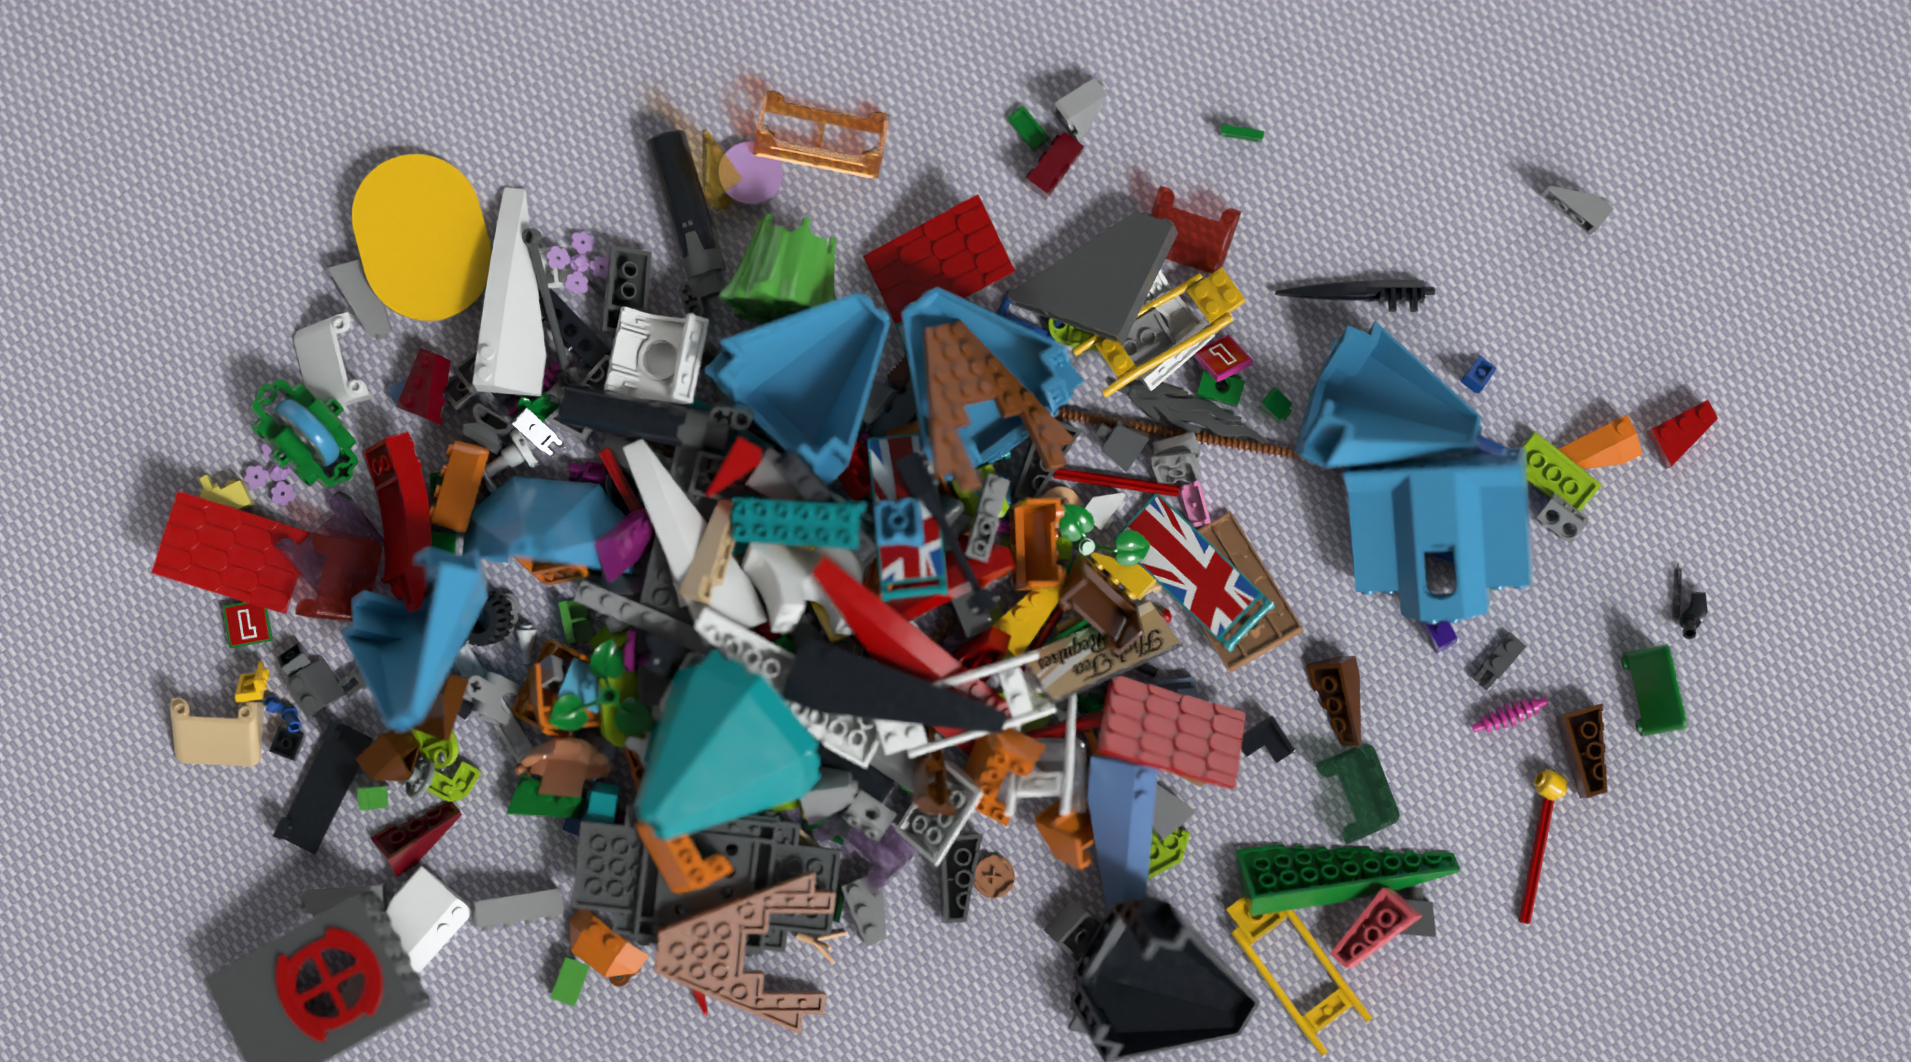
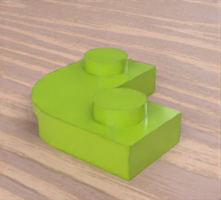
[426,761,482,801]

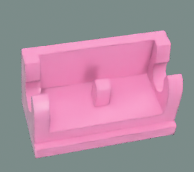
[1179,481,1211,528]

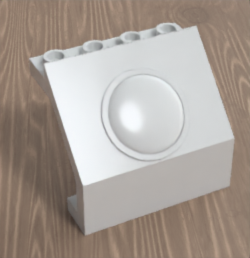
[1136,270,1215,391]
[604,307,709,405]

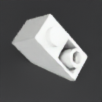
[1085,493,1126,531]

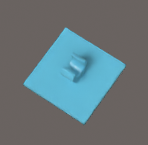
[557,658,599,714]

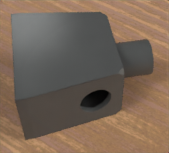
[1095,421,1149,472]
[1399,887,1436,937]

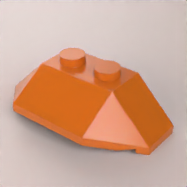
[569,908,649,977]

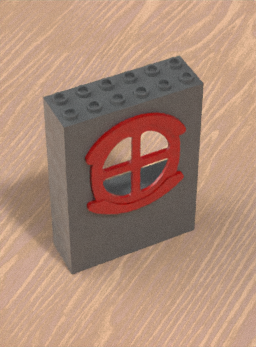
[205,890,431,1062]

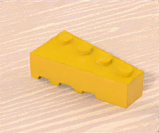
[993,587,1061,658]

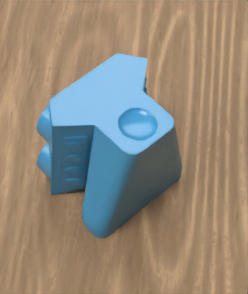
[875,498,925,548]

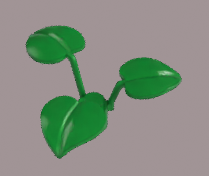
[1059,504,1150,588]
[549,639,652,735]

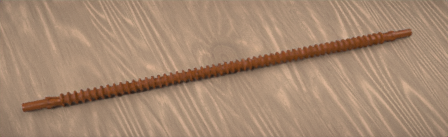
[1055,407,1347,468]

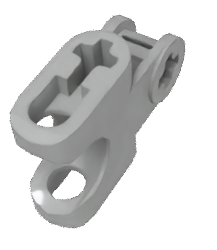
[463,672,521,726]

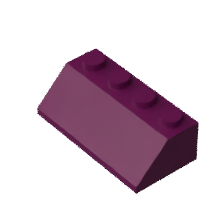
[593,508,656,582]

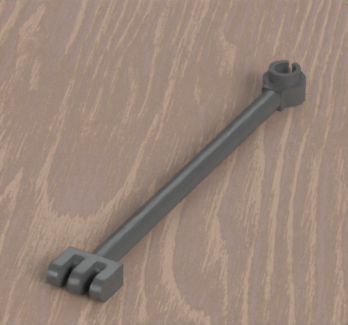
[522,228,579,388]

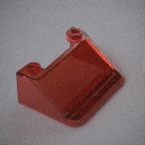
[1151,185,1242,274]
[295,527,382,622]

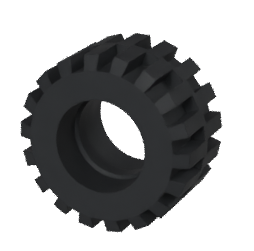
[465,590,514,646]

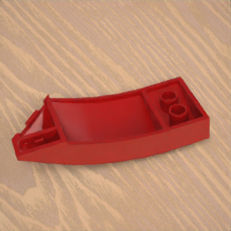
[362,432,431,613]
[851,534,1016,646]

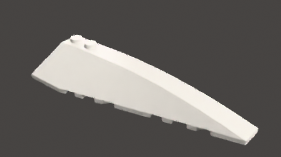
[473,187,546,396]
[623,439,768,646]
[694,608,881,768]
[328,866,474,1062]

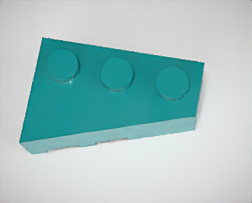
[584,782,621,824]

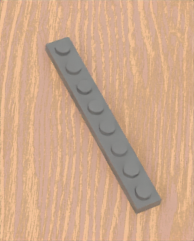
[574,580,729,660]

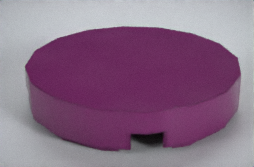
[624,629,638,672]

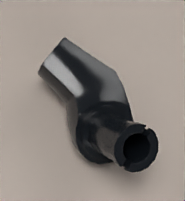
[1680,592,1708,639]

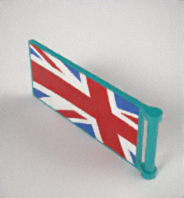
[868,432,948,602]
[1114,493,1275,652]

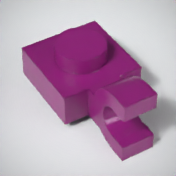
[569,461,607,484]

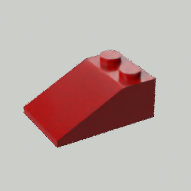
[704,437,763,497]

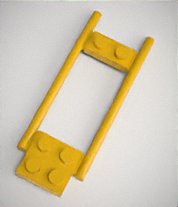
[1072,267,1246,398]
[1226,896,1373,1057]

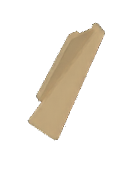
[678,500,735,605]

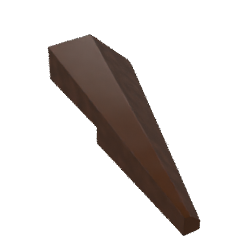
[912,725,957,815]

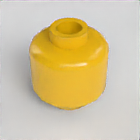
[1534,769,1567,801]

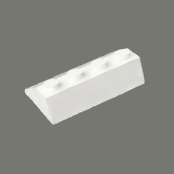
[895,760,983,866]

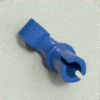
[263,695,302,732]

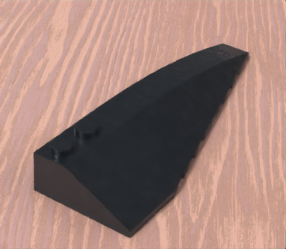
[781,635,1008,734]

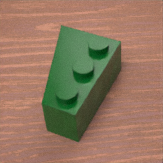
[506,774,587,819]

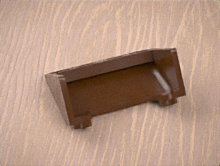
[1058,554,1144,656]

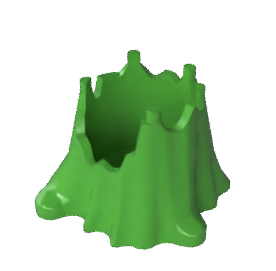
[719,214,837,325]

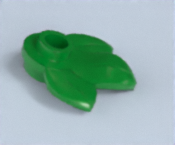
[518,392,560,422]

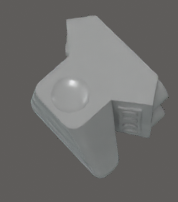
[1151,432,1201,484]

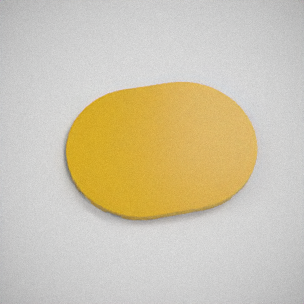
[352,154,492,322]

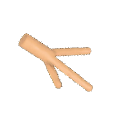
[796,931,846,963]

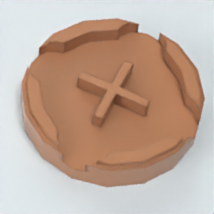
[973,855,1015,898]

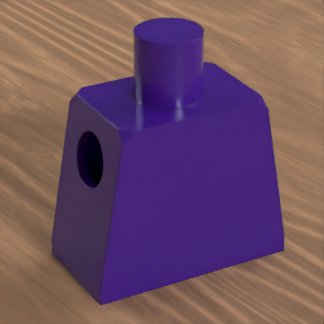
[1419,620,1458,653]

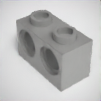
[1536,493,1589,544]

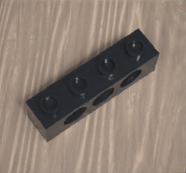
[539,289,612,369]

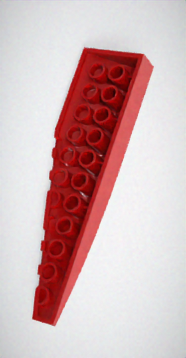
[811,556,1012,756]

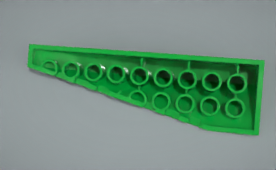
[1235,844,1460,916]

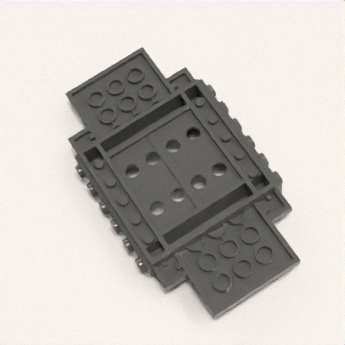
[571,804,841,957]

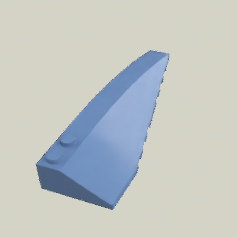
[1087,756,1157,912]

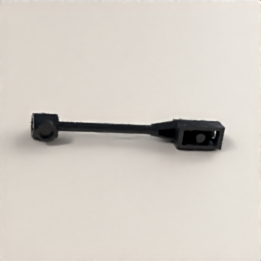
[895,451,1000,616]

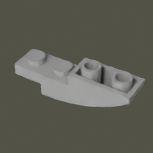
[966,474,1010,562]

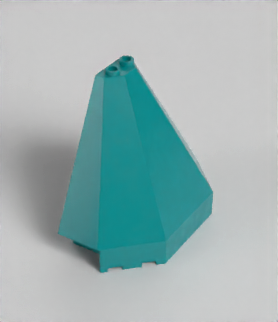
[634,649,821,841]

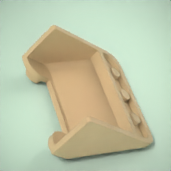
[170,698,264,767]

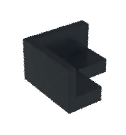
[1241,715,1296,763]

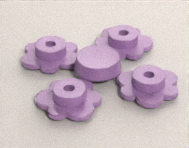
[546,231,609,295]
[244,443,300,506]

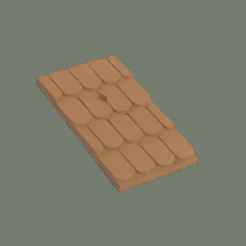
[1197,511,1303,674]

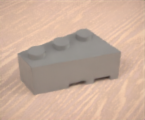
[841,869,887,947]

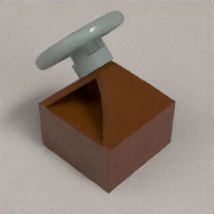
[356,729,435,799]

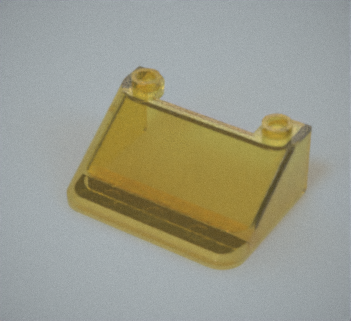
[702,128,742,212]

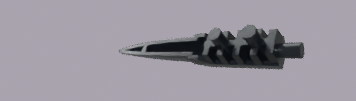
[1275,280,1435,312]

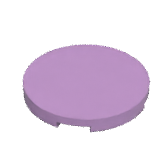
[718,141,783,206]

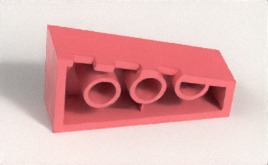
[1330,887,1422,968]

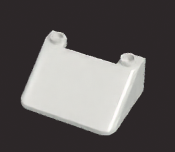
[294,312,374,406]

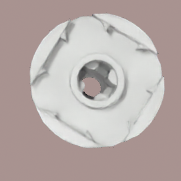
[482,428,540,493]

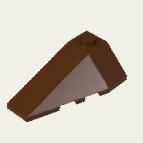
[1307,656,1361,746]

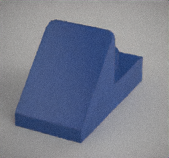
[1461,355,1497,393]

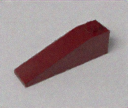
[370,801,462,877]

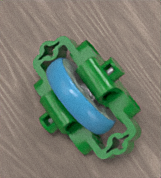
[249,379,359,489]

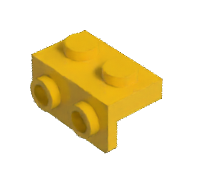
[235,661,270,703]

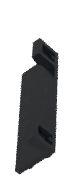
[272,720,373,854]

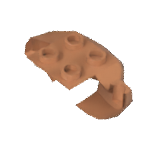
[515,737,611,797]

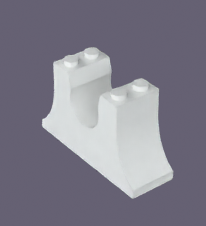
[740,542,876,635]

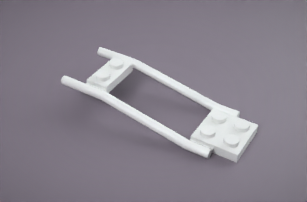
[874,650,1056,758]
[1005,651,1077,817]

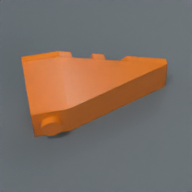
[1559,415,1642,469]

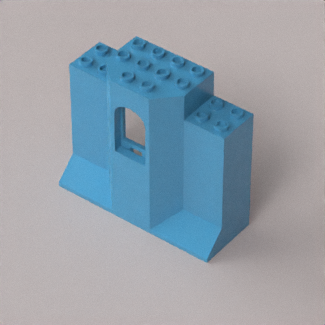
[1344,448,1533,624]

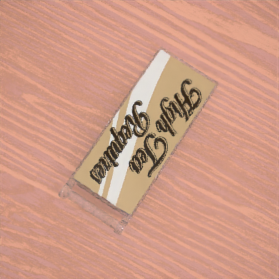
[1010,600,1183,712]

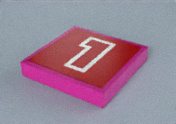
[1193,334,1253,382]

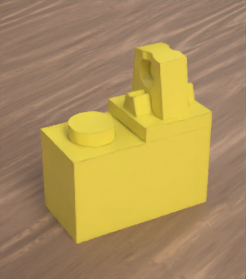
[199,475,255,511]

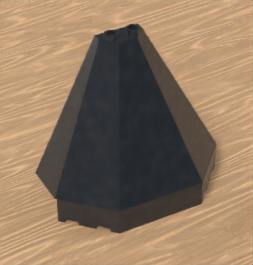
[1068,896,1260,1062]

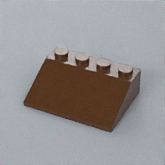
[409,672,469,742]

